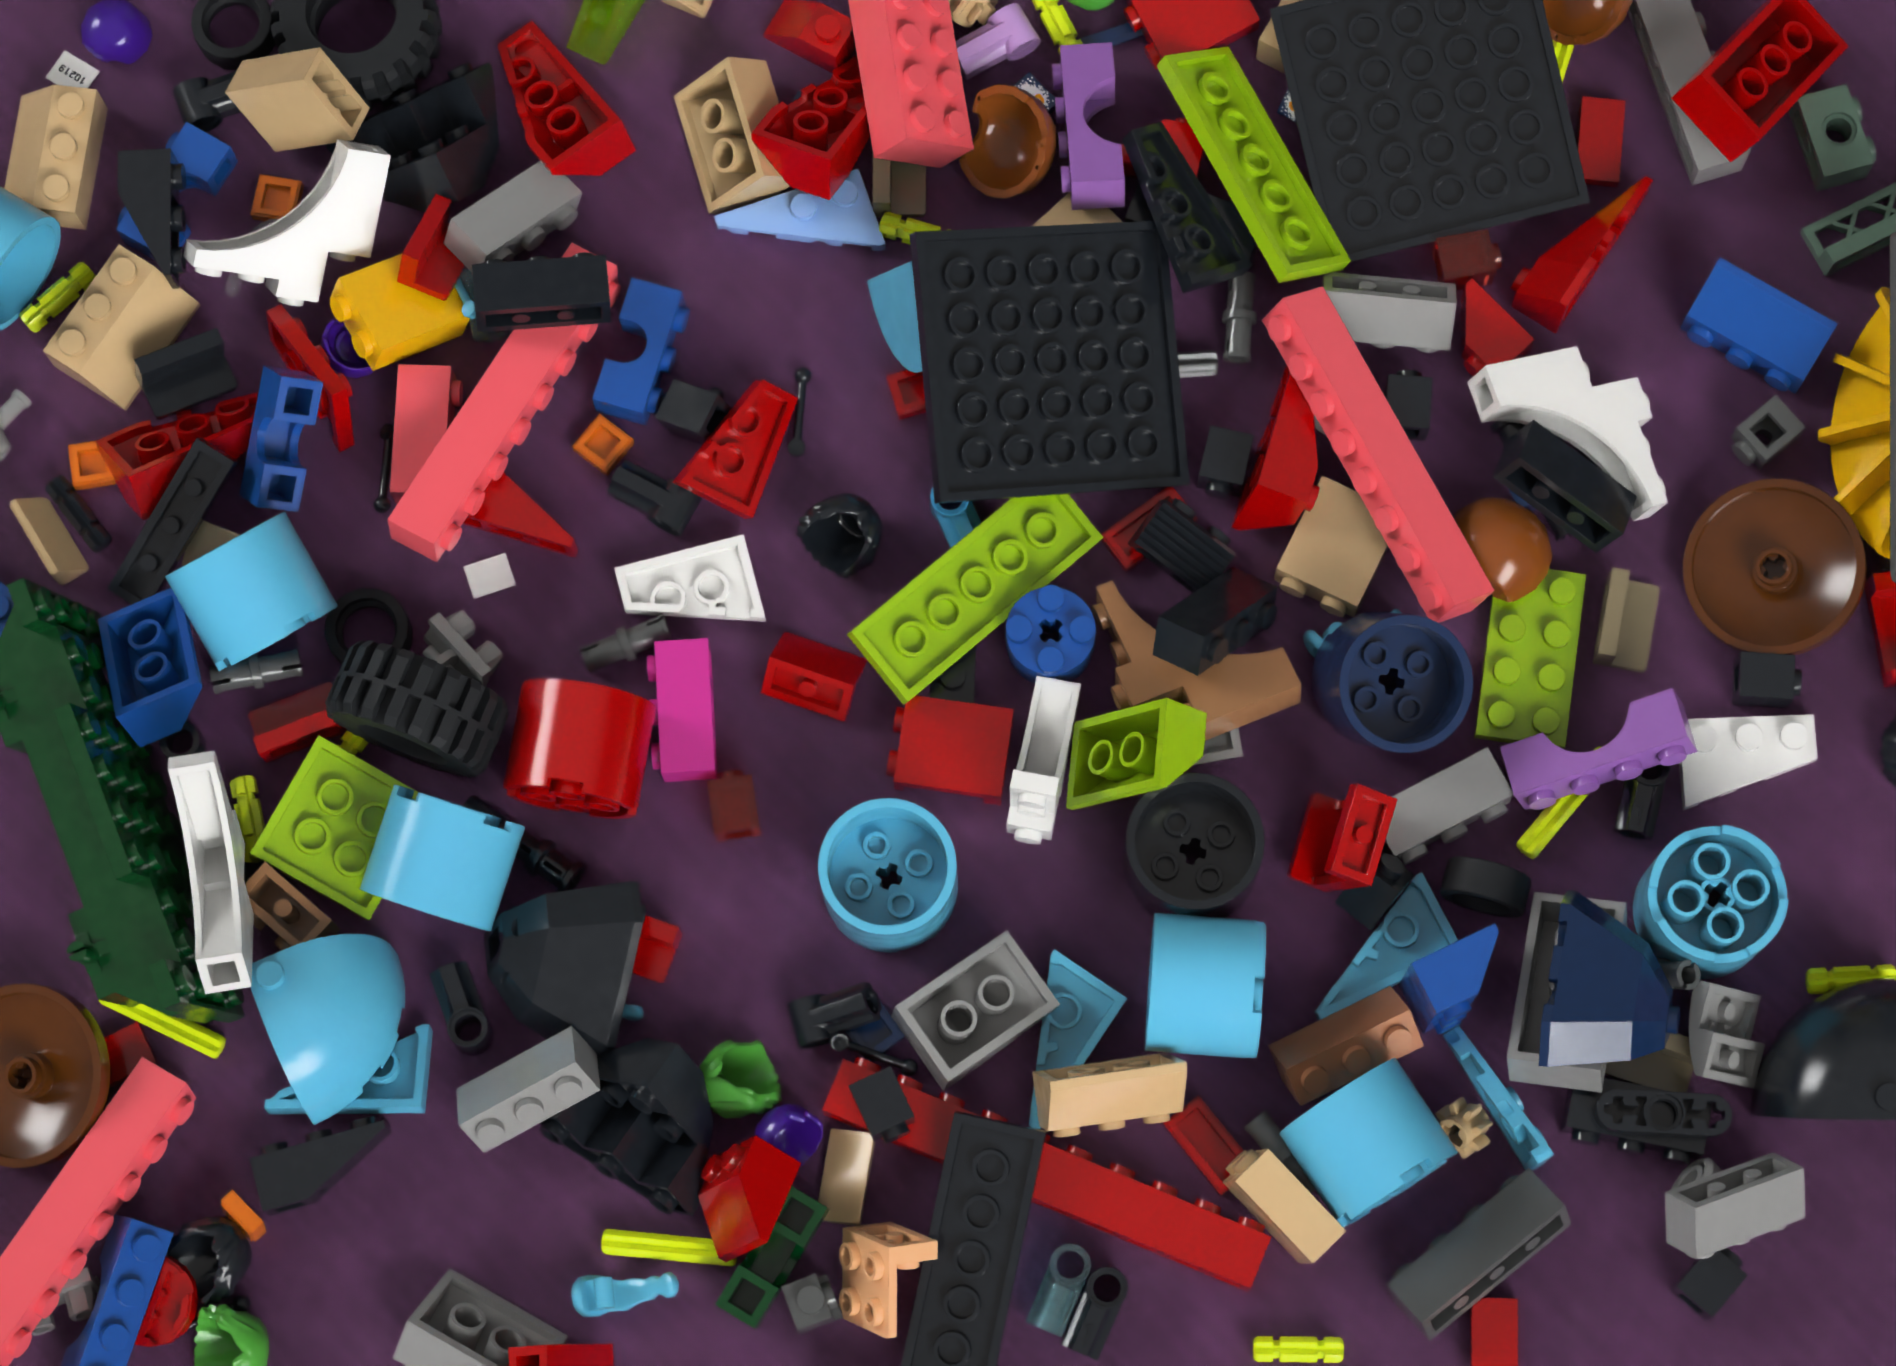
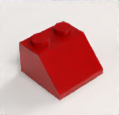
[698,1135,801,1262]

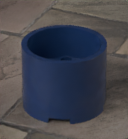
[1312,612,1473,753]

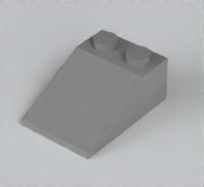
[891,930,1060,1091]

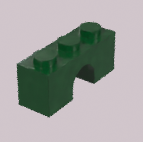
[715,1186,830,1329]

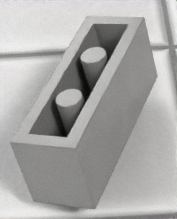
[443,161,582,272]
[1322,272,1457,353]
[1383,747,1514,865]
[456,1026,601,1153]
[1665,1152,1805,1259]

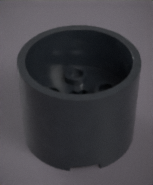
[1123,773,1265,918]

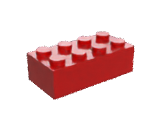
[1671,0,1849,163]

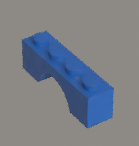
[60,1214,174,1366]

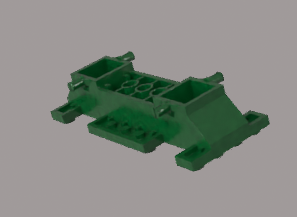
[0,578,245,1024]

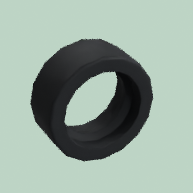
[191,0,276,70]
[325,588,413,665]
[1440,856,1532,918]

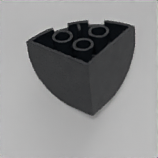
[1751,978,1896,1120]

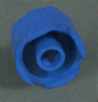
[1006,585,1096,683]

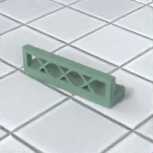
[1800,182,1896,277]

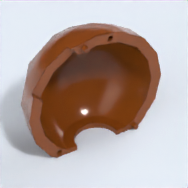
[1543,0,1633,45]
[959,84,1058,199]
[1453,497,1553,602]

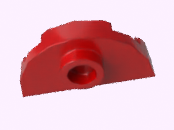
[134,1256,199,1347]

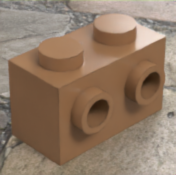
[245,862,340,950]

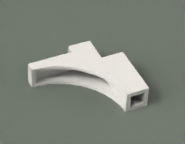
[183,139,391,306]
[1467,346,1668,521]
[1006,676,1081,845]
[168,750,254,994]

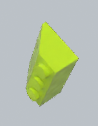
[1066,698,1207,810]

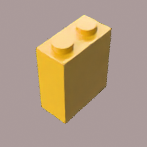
[329,253,470,371]

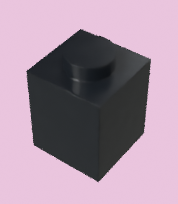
[1384,370,1433,441]
[655,379,732,445]
[1197,425,1254,499]
[1732,651,1802,709]
[1335,850,1415,930]
[849,1066,915,1144]
[1670,1248,1748,1321]

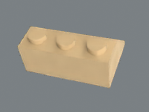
[674,57,790,214]
[4,85,108,230]
[43,244,201,411]
[1032,1052,1187,1137]

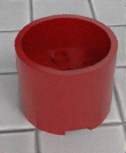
[503,678,656,819]

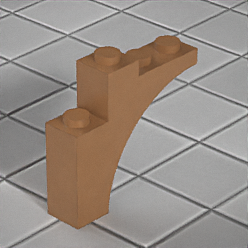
[1092,580,1301,741]

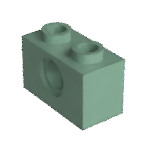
[1789,83,1876,192]

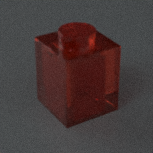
[1432,229,1502,291]
[707,770,762,842]

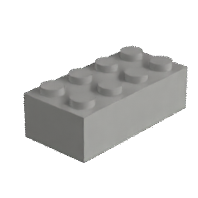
[1507,892,1627,1093]

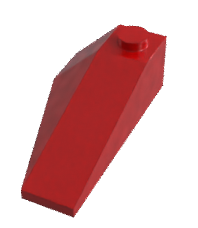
[497,21,636,176]
[751,56,870,200]
[1510,176,1653,334]
[1231,365,1320,531]
[96,392,258,521]

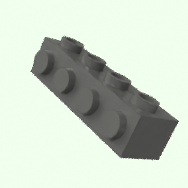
[1386,1168,1572,1341]

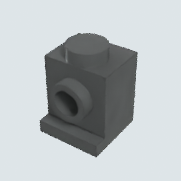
[1730,395,1806,470]
[781,1273,843,1335]

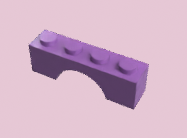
[1052,42,1125,210]
[1500,688,1698,810]

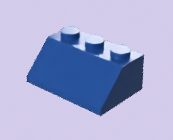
[1680,257,1838,394]
[98,588,203,748]
[1399,923,1499,1035]

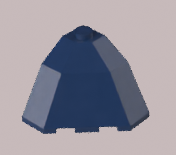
[1539,890,1680,1067]

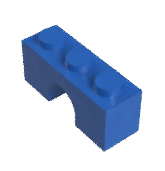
[116,122,238,261]
[592,277,690,426]
[239,366,323,512]

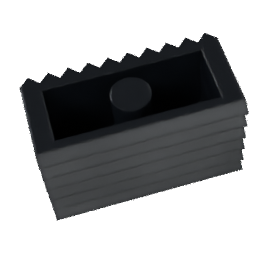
[1128,498,1236,593]

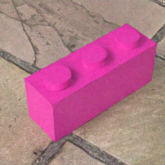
[647,638,718,782]

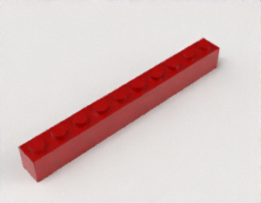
[822,1057,1271,1292]

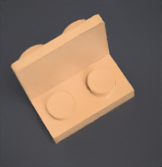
[839,1221,938,1339]

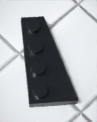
[1122,122,1253,294]

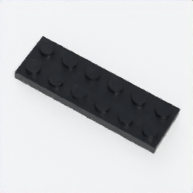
[901,1111,1047,1366]

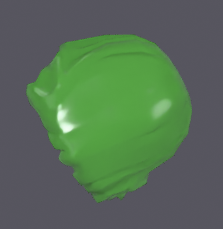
[699,1039,783,1118]
[194,1303,269,1366]

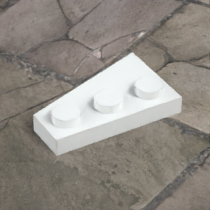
[614,534,766,622]
[1679,714,1818,811]

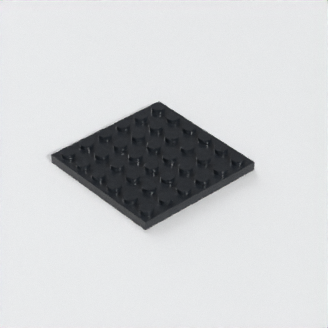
[1270,0,1590,262]
[910,221,1190,504]

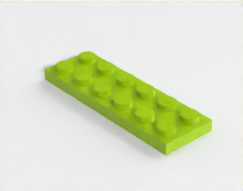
[1156,46,1351,283]
[847,494,1103,704]

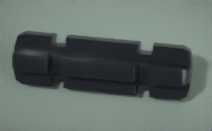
[45,475,112,553]

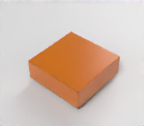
[250,174,304,223]
[572,413,635,476]
[68,440,116,491]
[220,1189,267,1243]

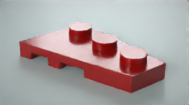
[266,304,355,453]
[672,379,798,519]

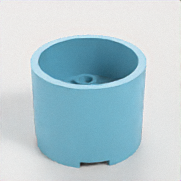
[0,186,61,331]
[165,511,338,671]
[359,784,525,931]
[818,798,958,953]
[1633,825,1789,979]
[1145,913,1266,1058]
[1279,1058,1458,1228]

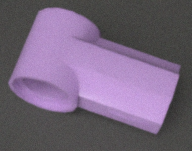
[956,3,1041,80]

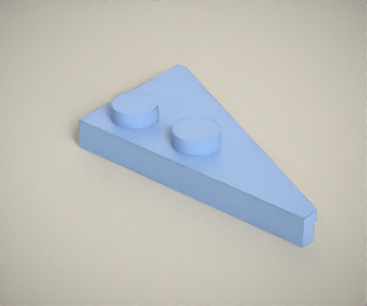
[714,168,886,251]

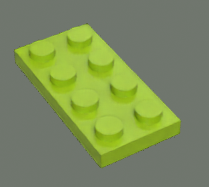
[1474,569,1586,749]

